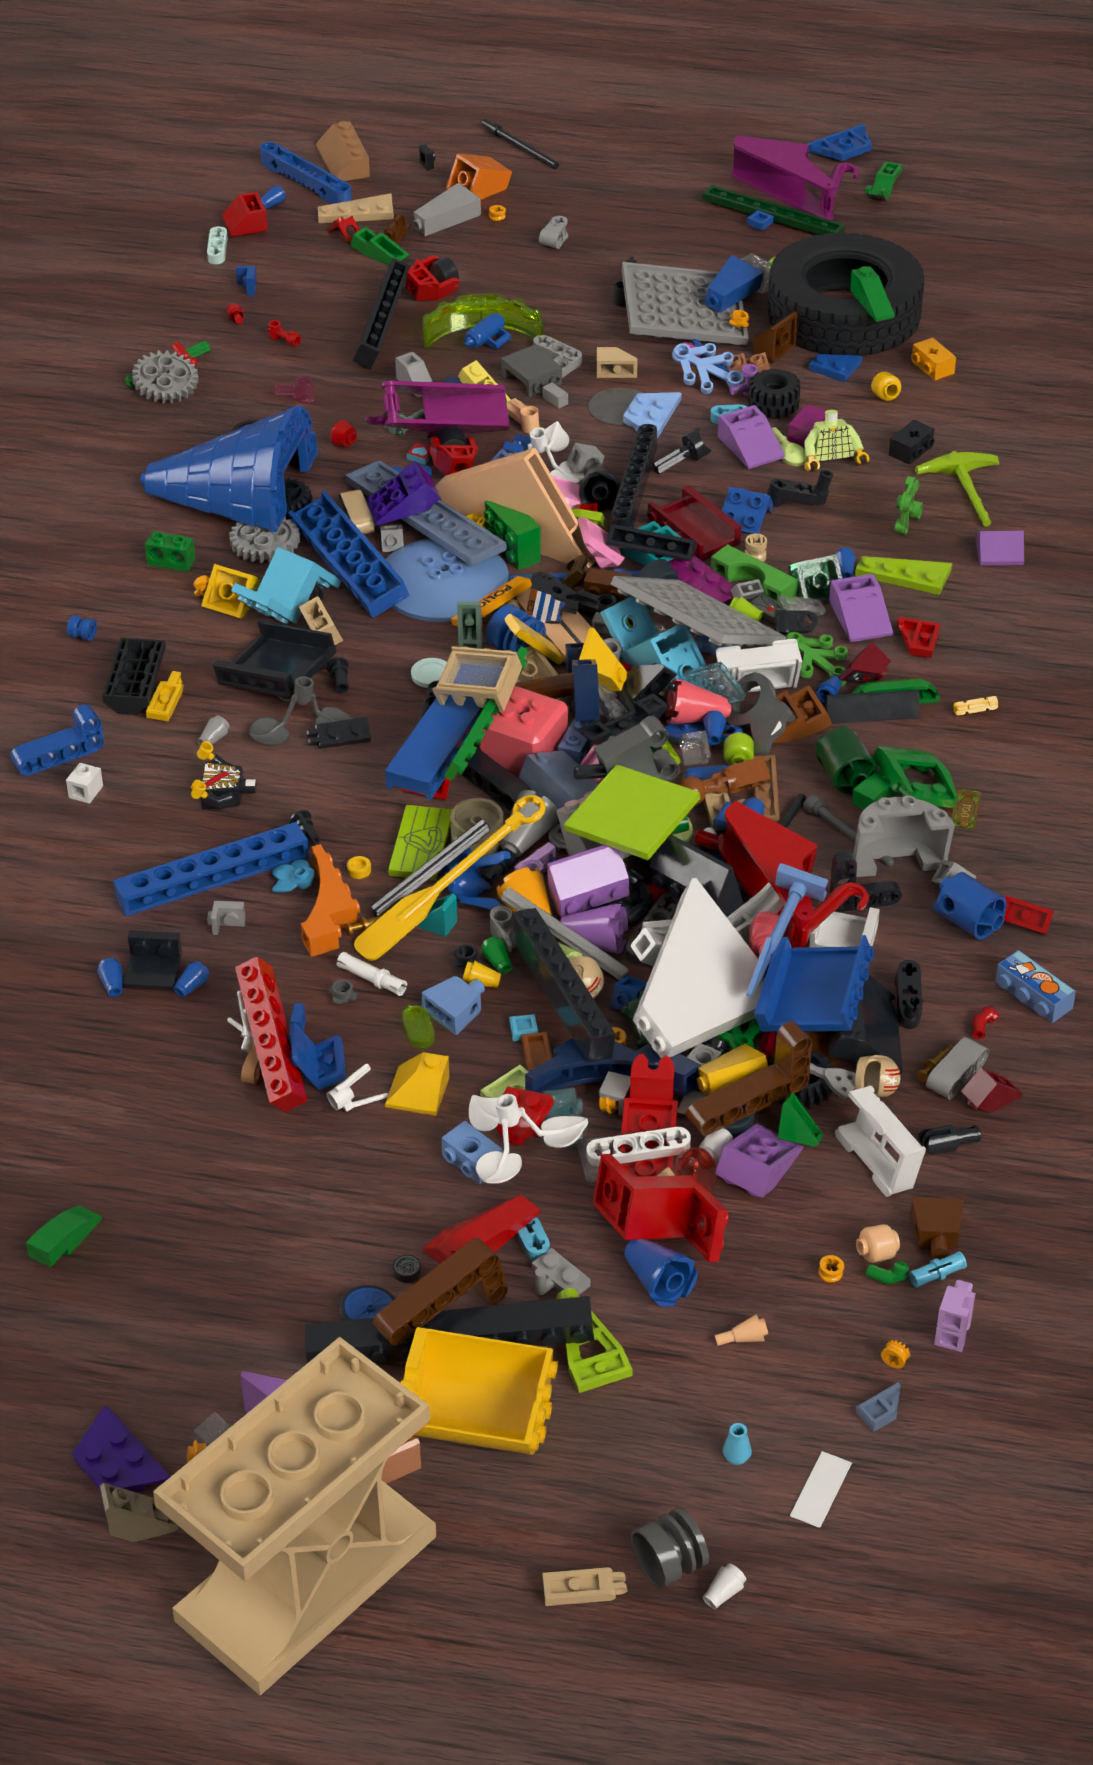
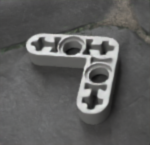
[533,335,582,378]

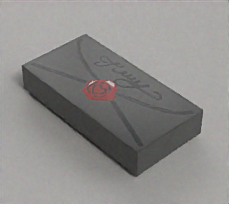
[750,593,792,624]

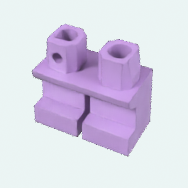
[934,1280,976,1352]

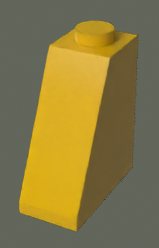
[697,1044,768,1095]

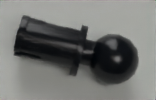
[480,849,516,887]

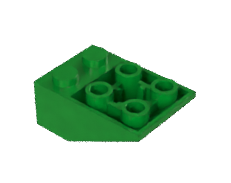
[483,500,541,570]

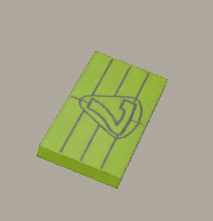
[388,805,453,881]

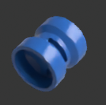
[67,615,97,641]

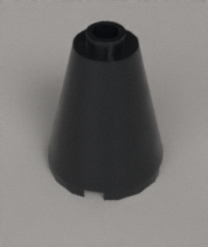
[579,463,620,512]

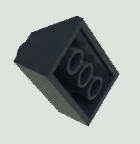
[649,834,743,917]

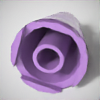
[560,904,628,954]

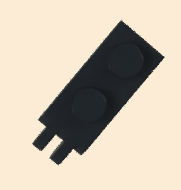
[306,717,371,749]

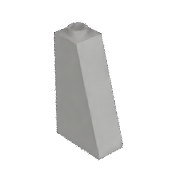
[413,183,481,236]

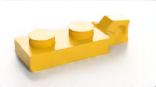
[146,671,184,722]

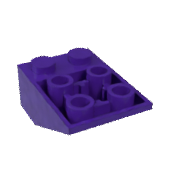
[366,461,441,525]

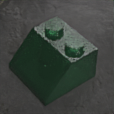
[788,554,842,607]

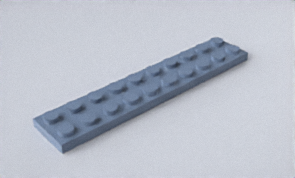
[345,460,506,566]

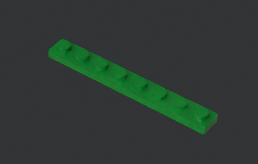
[444,646,529,781]

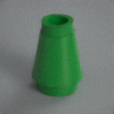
[481,936,513,974]

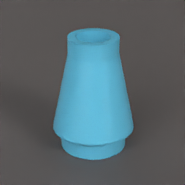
[722,1423,752,1465]

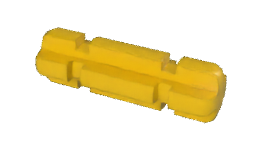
[953,696,999,716]

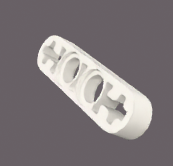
[586,1127,691,1167]

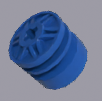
[486,604,546,652]

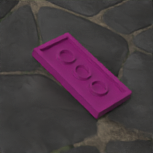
[668,555,734,606]

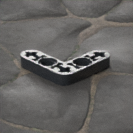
[829,851,902,912]

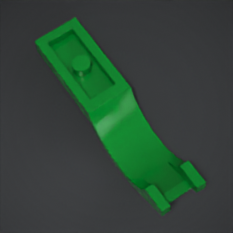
[865,161,903,201]

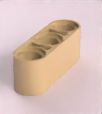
[339,489,375,535]

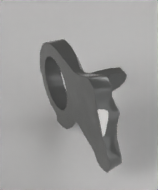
[725,672,796,756]

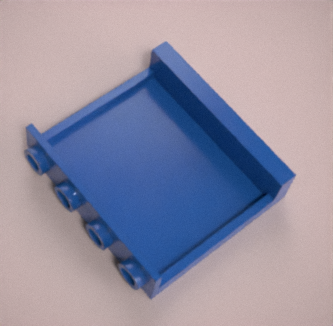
[754,935,874,1032]

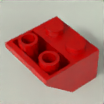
[222,192,268,237]

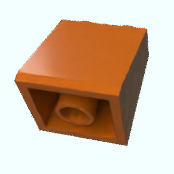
[446,153,512,199]

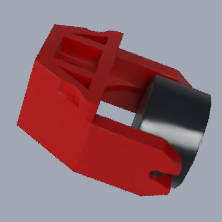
[405,255,460,301]
[429,427,478,475]

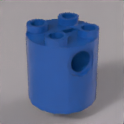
[932,872,1007,940]

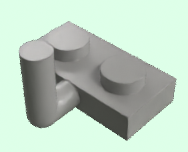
[532,1248,591,1295]

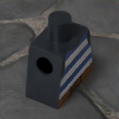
[526,575,579,624]

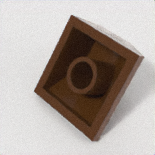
[752,311,798,364]

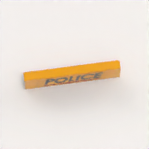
[450,576,532,627]

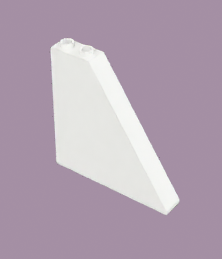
[633,877,766,1058]

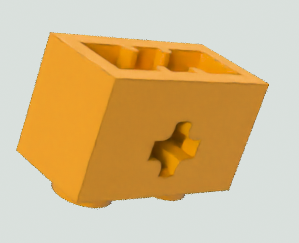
[911,337,956,381]

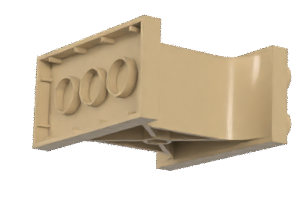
[153,1337,436,1696]

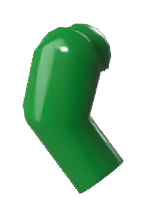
[866,1261,909,1285]

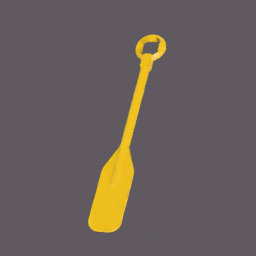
[354,795,546,961]

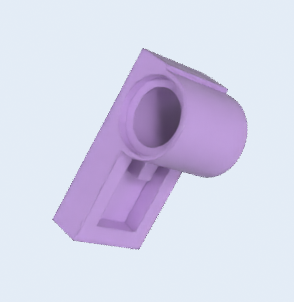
[515,842,556,874]

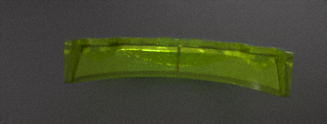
[423,293,543,348]

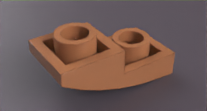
[726,352,770,373]

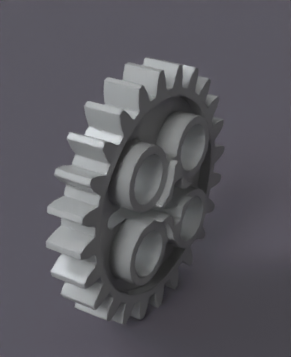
[132,350,198,404]
[229,516,300,563]

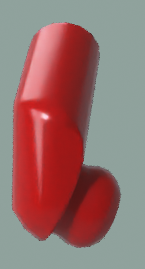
[172,342,197,367]
[972,1006,999,1039]

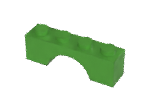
[711,544,797,605]

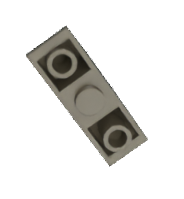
[100,1483,179,1542]

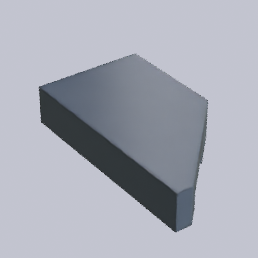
[855,1382,901,1432]

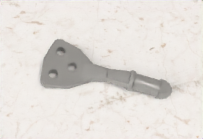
[810,1063,856,1099]

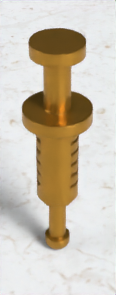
[344,915,383,936]
[916,1045,953,1083]

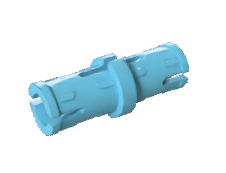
[909,1251,967,1288]

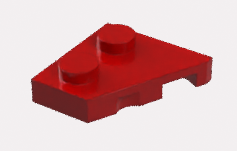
[897,616,941,658]

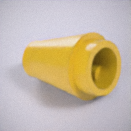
[463,961,501,988]

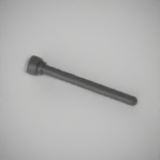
[803,794,894,867]

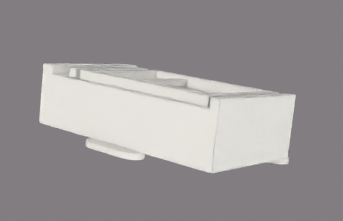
[712,639,802,696]
[835,1086,926,1197]

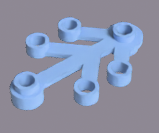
[672,343,743,394]

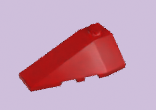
[423,1194,541,1264]

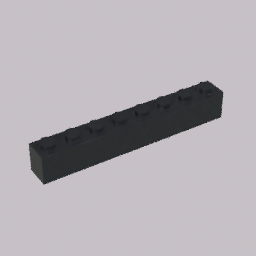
[353,258,410,370]
[510,908,616,1063]

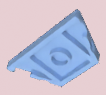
[623,392,682,439]

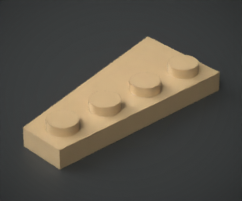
[318,193,394,223]

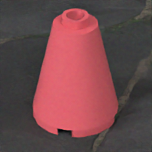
[665,678,731,724]

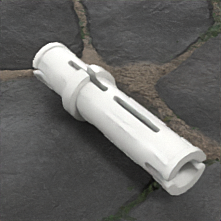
[337,952,407,996]

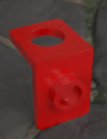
[327,216,360,243]

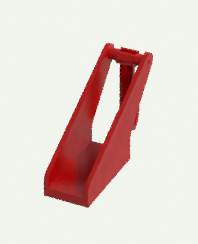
[718,800,869,948]

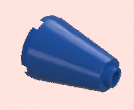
[624,1239,698,1307]

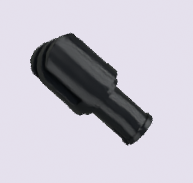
[918,1125,981,1155]

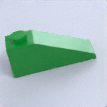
[850,266,895,322]

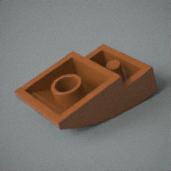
[746,685,832,743]

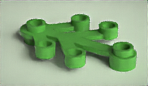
[895,476,923,535]
[785,632,848,687]

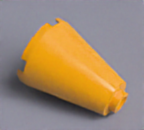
[497,867,552,916]

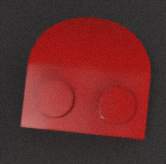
[495,1086,555,1145]

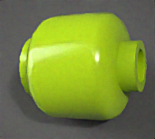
[723,732,754,765]

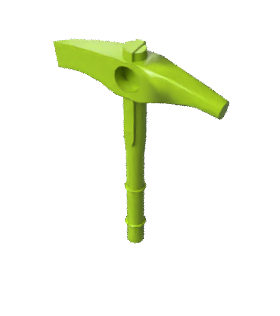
[915,451,999,527]

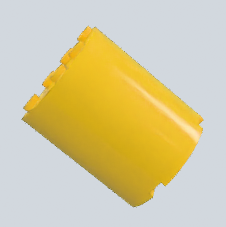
[401,1327,558,1455]

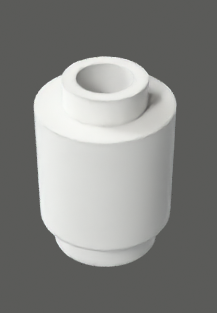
[696,1128,733,1167]

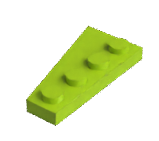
[855,556,952,595]

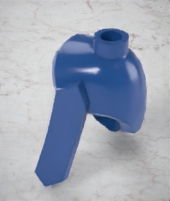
[445,851,511,910]

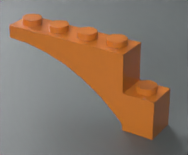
[301,844,360,957]

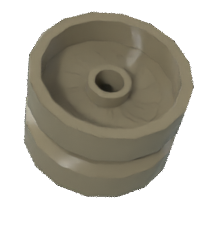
[451,798,503,857]

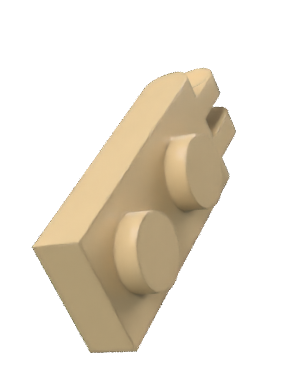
[542,1568,627,1606]

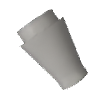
[197,715,230,745]

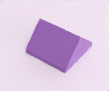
[975,531,1024,565]

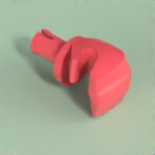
[748,912,780,961]

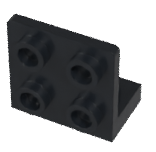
[123,930,182,990]

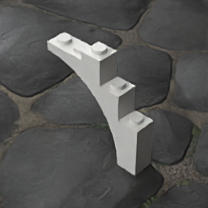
[630,882,784,966]

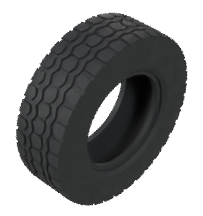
[767,233,924,356]

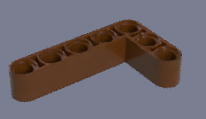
[686,1021,812,1135]
[373,1238,508,1345]

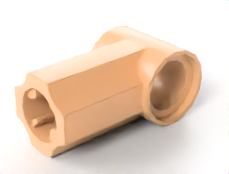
[507,398,539,433]

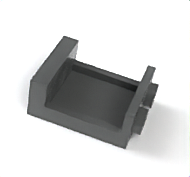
[501,345,562,397]

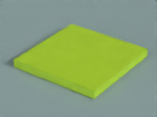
[564,764,700,860]

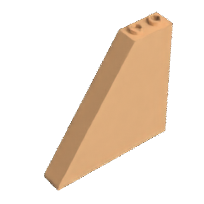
[435,448,596,568]

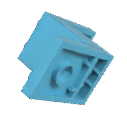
[231,547,342,624]
[600,596,715,691]

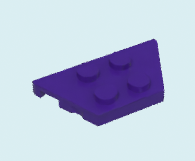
[73,1405,171,1492]

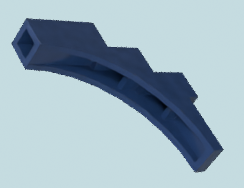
[525,1038,701,1097]

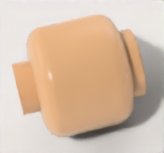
[856,1224,900,1263]

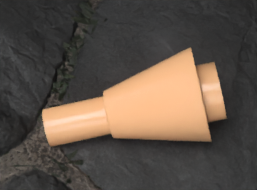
[715,1314,768,1346]

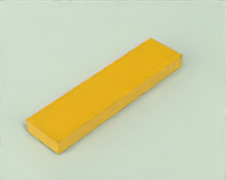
[504,614,565,665]

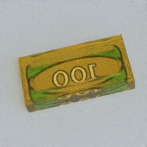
[952,789,981,830]

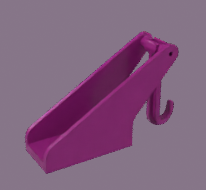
[732,135,859,220]
[365,381,510,438]

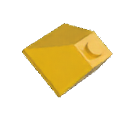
[201,564,262,619]
[579,627,627,692]
[385,1052,450,1116]

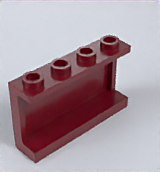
[647,485,742,561]

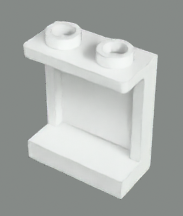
[808,901,880,947]

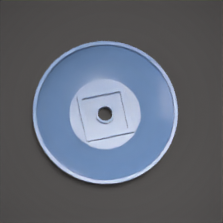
[385,538,509,622]

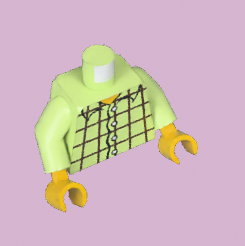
[804,410,869,471]

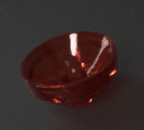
[674,1147,717,1192]

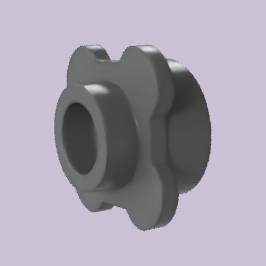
[329,980,357,1004]

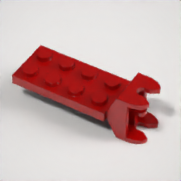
[620,1054,678,1177]

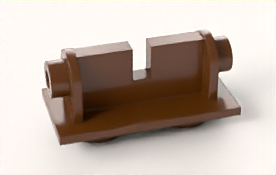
[384,213,411,245]

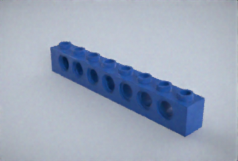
[113,822,309,916]

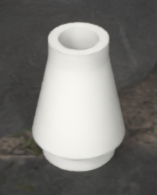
[702,1563,746,1610]

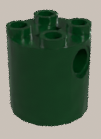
[815,725,877,794]

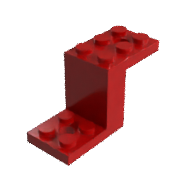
[593,1154,729,1262]

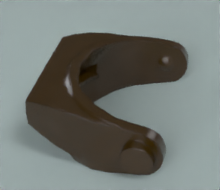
[561,554,589,590]

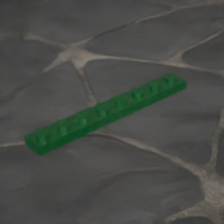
[702,185,845,235]

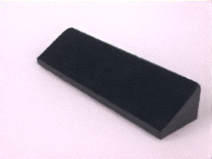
[606,524,697,562]
[826,690,919,724]

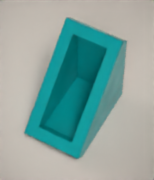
[417,893,457,937]

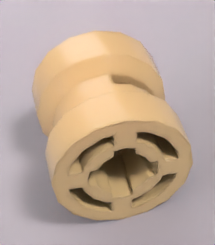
[745,534,767,562]

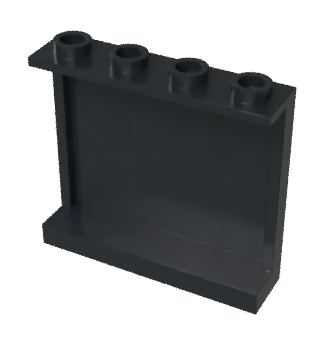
[213,621,337,698]

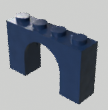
[565,643,600,724]

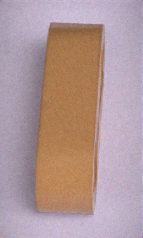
[241,1043,262,1085]

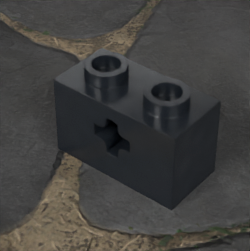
[889,420,935,465]

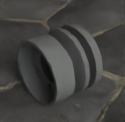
[631,1507,709,1589]

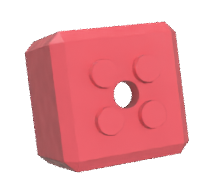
[478,686,568,777]

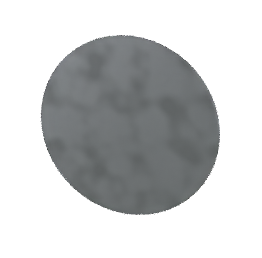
[588,387,643,425]

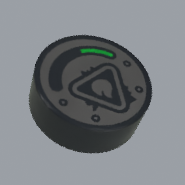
[393,1255,421,1283]

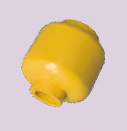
[871,372,901,401]

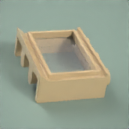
[432,646,522,711]

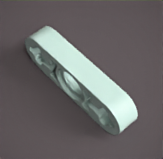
[207,226,228,264]

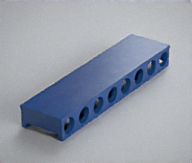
[288,490,410,618]
[385,664,503,800]

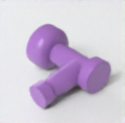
[729,364,758,396]

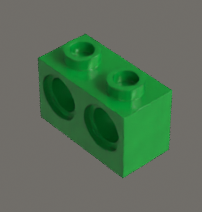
[145,531,195,572]

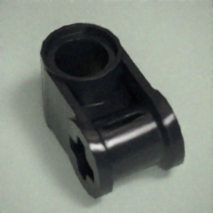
[774,610,818,635]

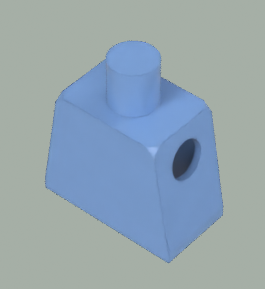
[422,976,485,1035]

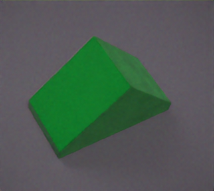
[778,1092,824,1147]

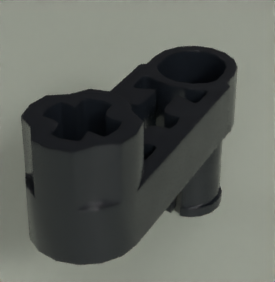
[767,469,833,507]
[894,960,923,1029]

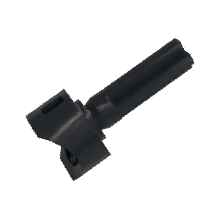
[653,429,711,474]

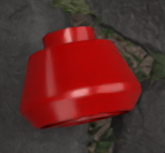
[330,419,357,447]

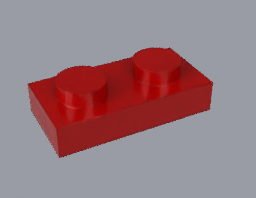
[1004,895,1055,935]

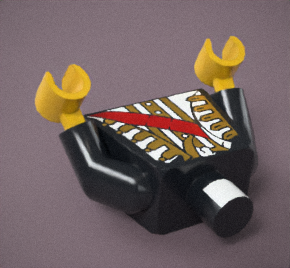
[191,741,257,810]

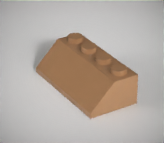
[316,121,370,181]

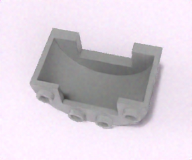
[853,796,955,877]

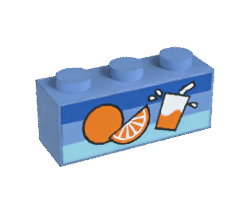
[995,950,1076,1023]

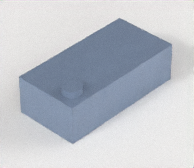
[519,750,599,809]

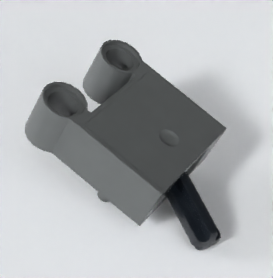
[573,716,679,781]

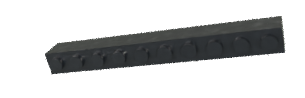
[305,1296,594,1364]

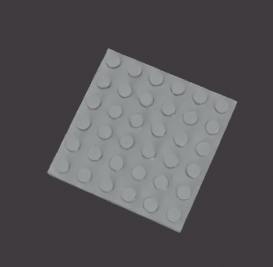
[621,262,749,346]
[611,576,786,647]

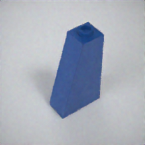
[704,255,764,313]

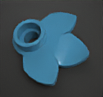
[272,860,315,893]

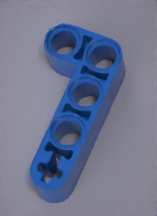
[10,704,104,776]

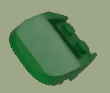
[872,745,957,808]

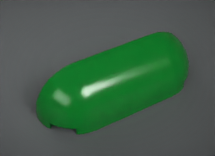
[852,678,940,704]

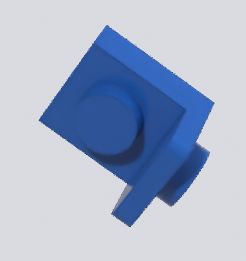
[236,266,257,296]
[503,434,531,453]
[610,976,647,1010]

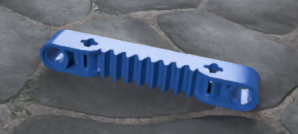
[260,142,352,204]

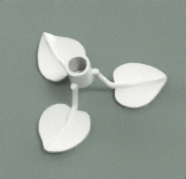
[508,421,584,484]
[469,1094,588,1183]

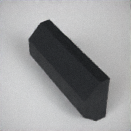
[102,638,166,715]

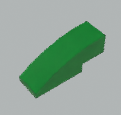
[351,227,410,264]
[852,772,911,810]
[26,1205,102,1268]

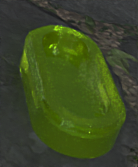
[402,1005,435,1048]

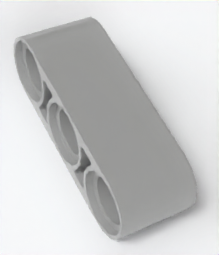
[926,1037,989,1100]

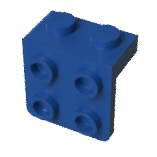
[722,487,774,534]
[288,1023,347,1090]

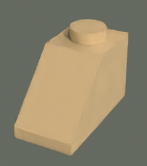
[597,347,637,378]

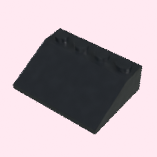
[827,975,903,1075]

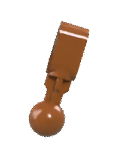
[677,757,772,806]

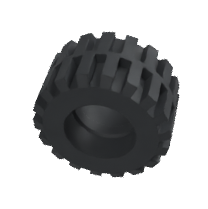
[748,369,801,419]

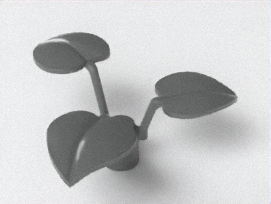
[249,676,354,745]

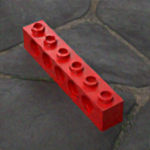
[235,956,308,1112]

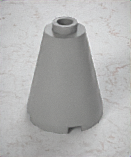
[500,790,559,857]

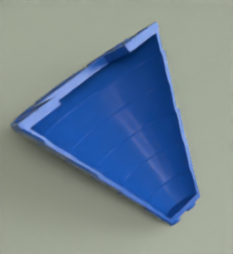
[141,406,318,532]

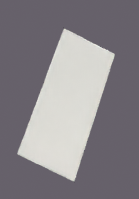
[790,1451,852,1528]

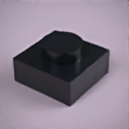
[419,144,435,171]

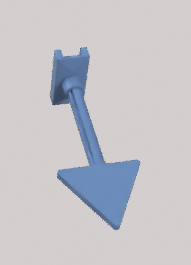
[746,863,828,997]

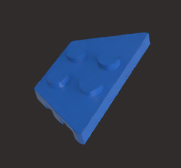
[807,124,872,161]

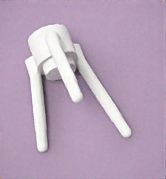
[326,1064,388,1112]

